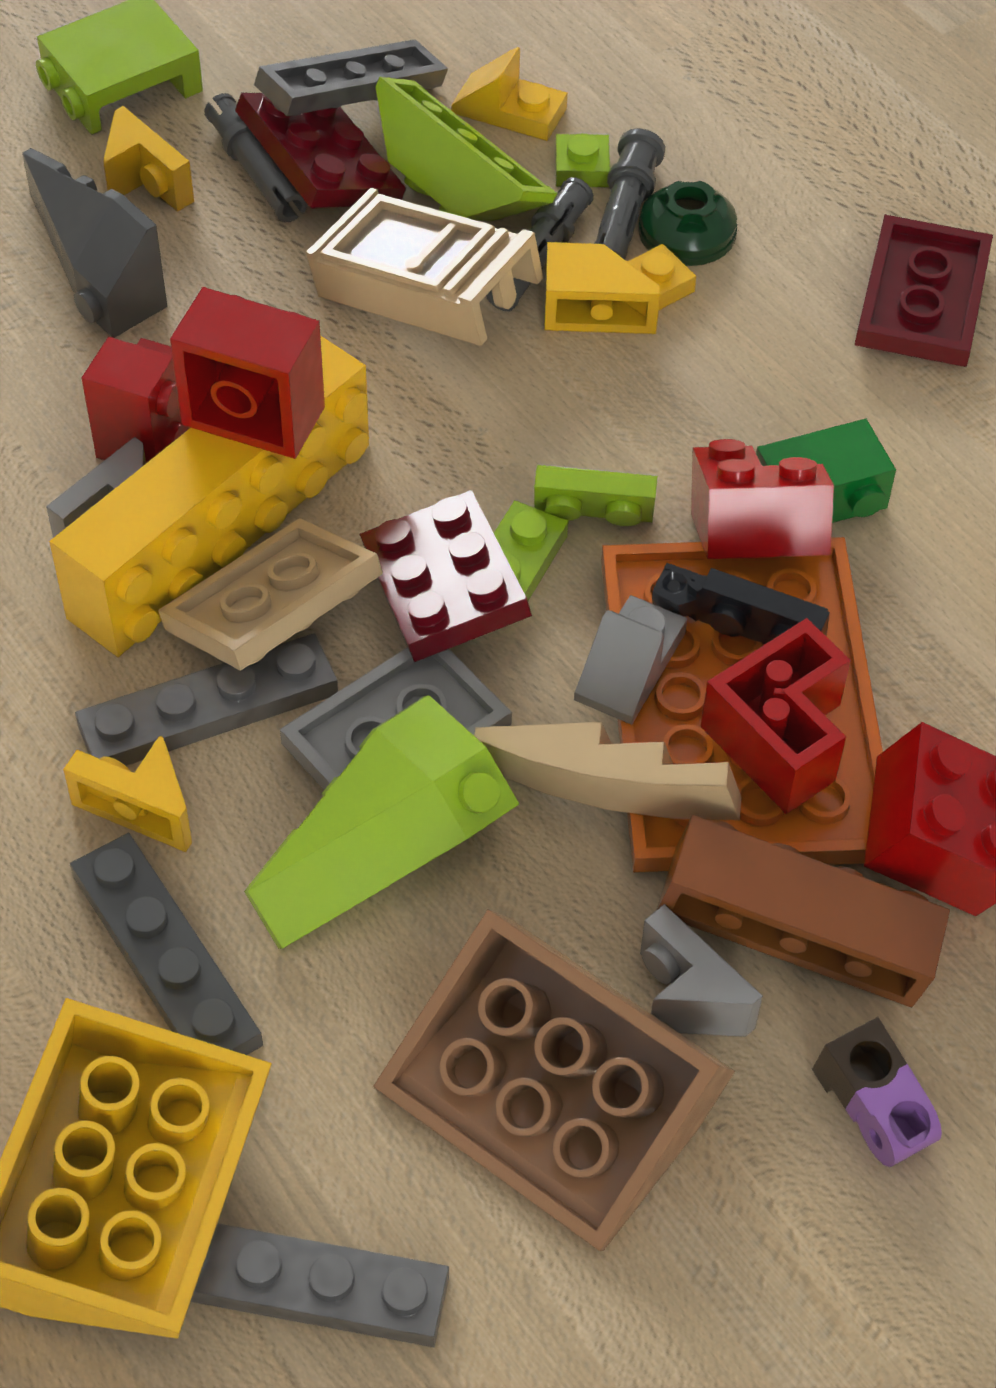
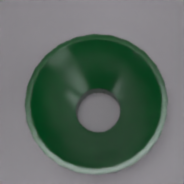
[638,181,738,266]

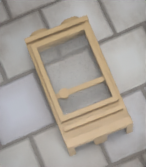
[306,188,543,346]

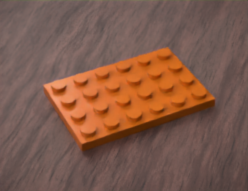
[601,537,883,873]

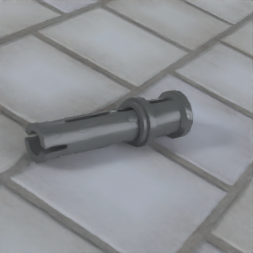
[594,128,666,260]

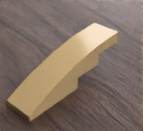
[474,722,742,820]

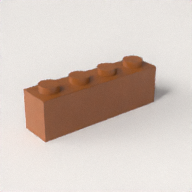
[656,814,951,1008]

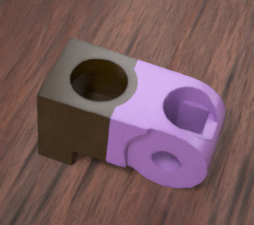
[812,1017,942,1167]

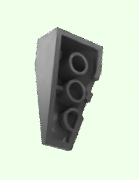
[22,148,168,338]

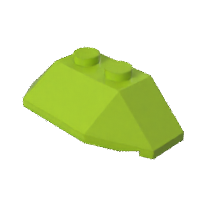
[375,77,557,221]

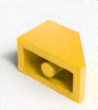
[544,242,660,334]

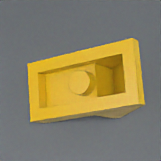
[451,47,568,141]
[103,106,194,212]
[63,736,192,852]

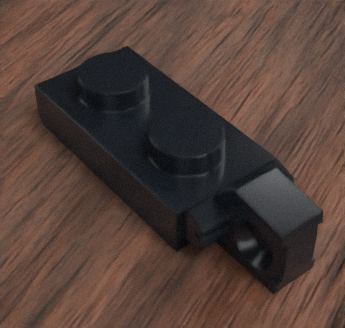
[652,563,830,644]

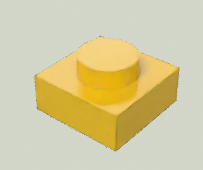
[627,244,697,310]

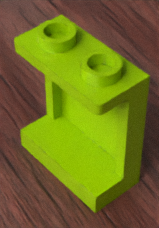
[36,0,203,135]

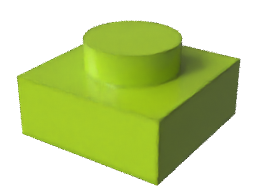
[555,133,610,187]

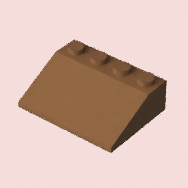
[373,909,735,1251]

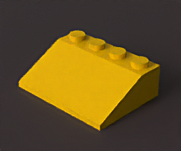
[0,998,272,1339]

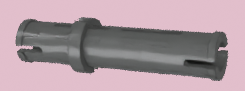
[204,93,308,222]
[486,177,594,311]

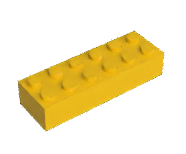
[49,335,369,657]

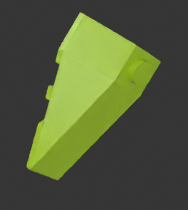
[244,695,519,949]

